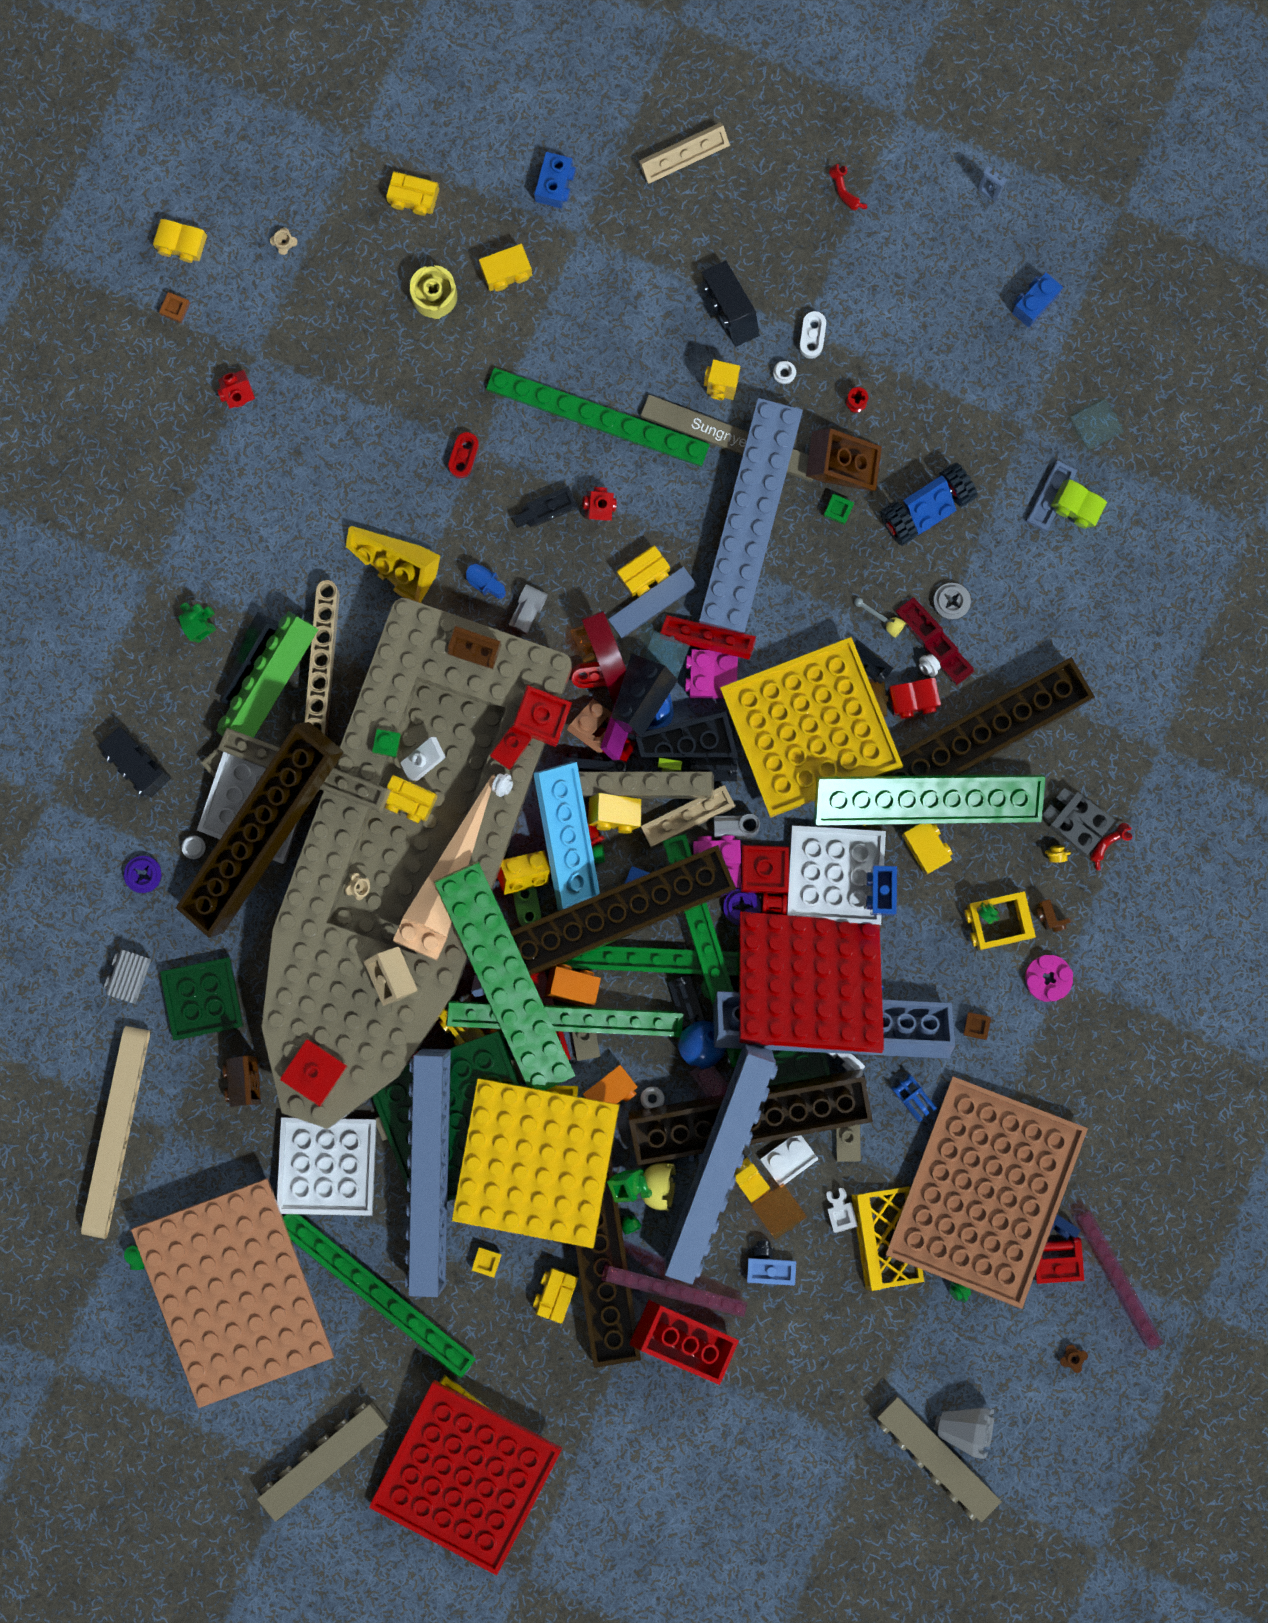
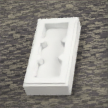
[401,737,446,783]

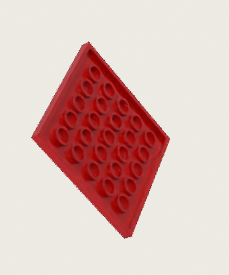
[739,912,884,1053]
[369,1380,562,1576]

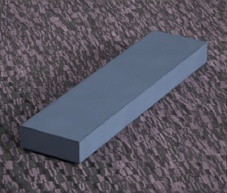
[608,567,697,639]

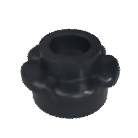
[752,1241,775,1259]

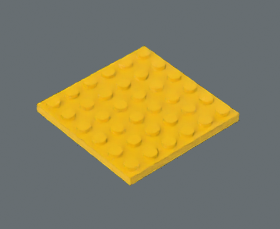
[720,637,903,818]
[452,1078,620,1248]

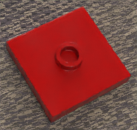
[511,685,572,747]
[741,845,789,894]
[280,1039,348,1107]

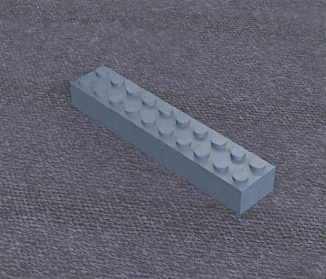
[699,398,803,633]
[713,992,955,1058]
[663,1043,778,1284]
[405,1049,451,1297]

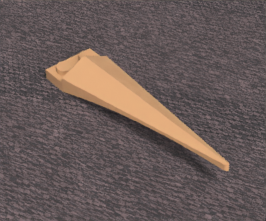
[393,774,495,961]

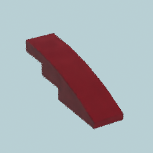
[896,597,974,686]

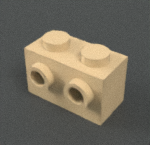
[364,946,418,1006]

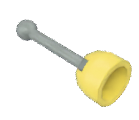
[854,598,906,638]

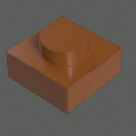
[159,292,190,324]

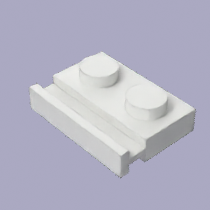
[760,1135,818,1187]

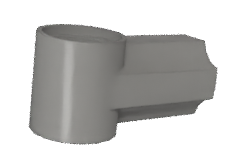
[509,584,548,634]
[714,814,760,838]

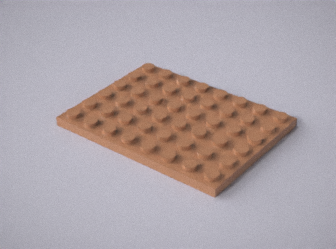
[886,1077,1088,1309]
[131,1178,334,1408]

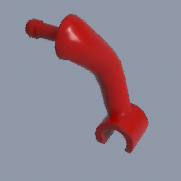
[829,164,867,211]
[1090,823,1133,871]

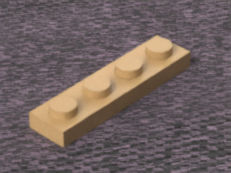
[639,123,730,184]
[641,785,735,849]

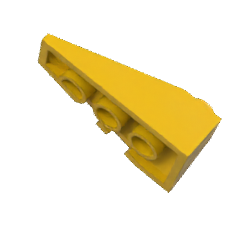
[346,526,440,603]

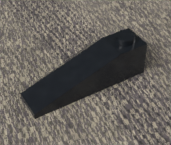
[219,612,279,705]

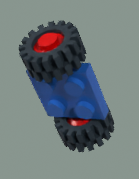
[879,462,978,546]

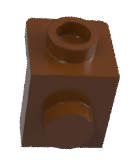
[1036,899,1071,933]

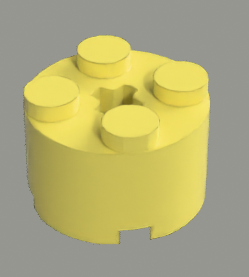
[410,265,458,319]

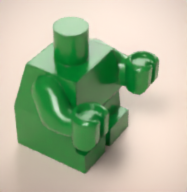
[179,602,217,643]
[607,1168,652,1203]

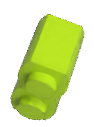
[1051,479,1107,529]

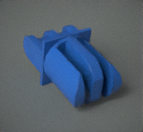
[466,564,506,599]
[891,1074,937,1123]

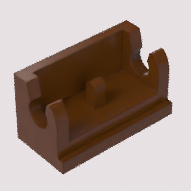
[448,626,502,670]

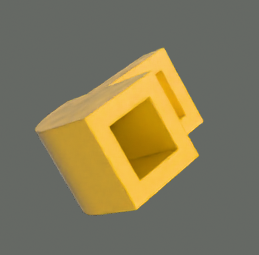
[733,1157,770,1204]

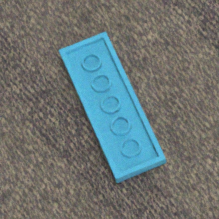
[534,762,600,911]

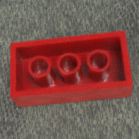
[629,1300,739,1385]

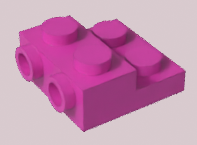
[685,649,738,699]
[693,836,741,888]

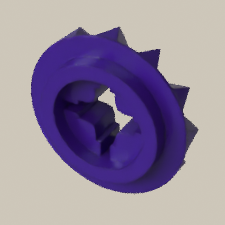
[124,856,162,894]
[723,888,761,925]

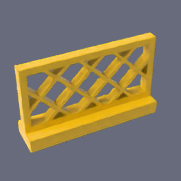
[851,1187,924,1291]

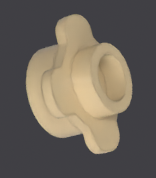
[270,228,298,255]
[345,873,370,900]

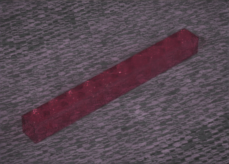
[1075,1210,1164,1351]
[601,1266,748,1317]

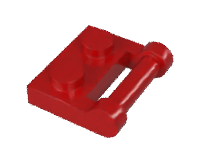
[1035,1237,1085,1284]

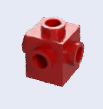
[217,370,255,409]
[582,487,617,521]

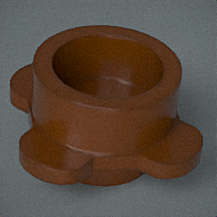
[1060,1345,1088,1373]

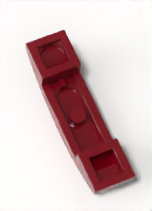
[581,611,626,704]

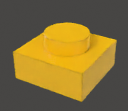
[472,1247,502,1278]

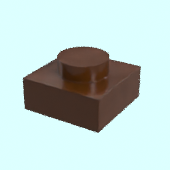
[963,1012,991,1040]

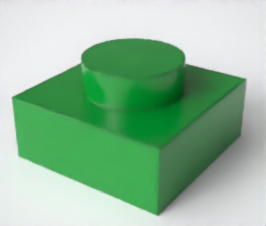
[824,494,854,525]
[372,729,401,758]

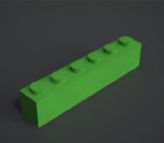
[216,611,319,738]

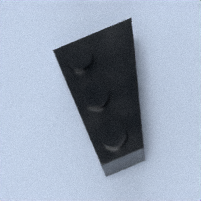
[700,260,760,347]

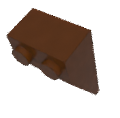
[806,428,882,491]
[223,1056,261,1107]

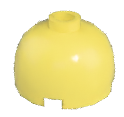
[642,1162,676,1211]

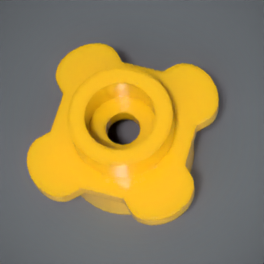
[1045,845,1071,862]

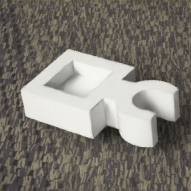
[827,1188,858,1233]

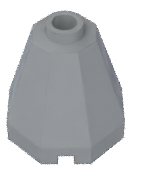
[935,1407,994,1459]

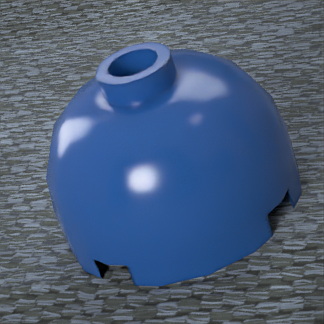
[678,1020,726,1069]

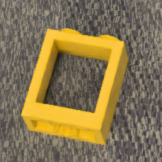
[965,891,1036,951]

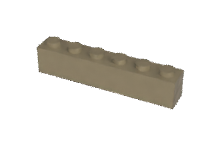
[579,772,714,799]
[876,1395,1002,1523]
[257,1402,390,1522]

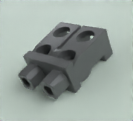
[1042,788,1115,858]

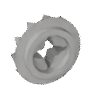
[934,583,971,620]

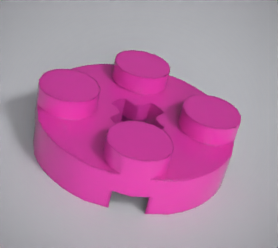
[1025,955,1073,1002]

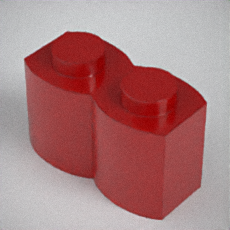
[888,678,941,719]

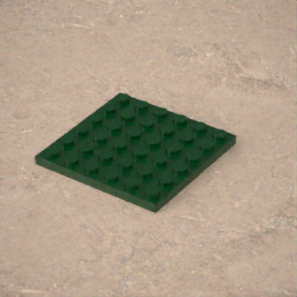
[372,1030,520,1202]

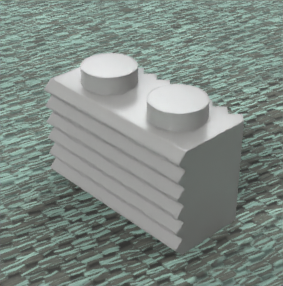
[104,949,151,1004]

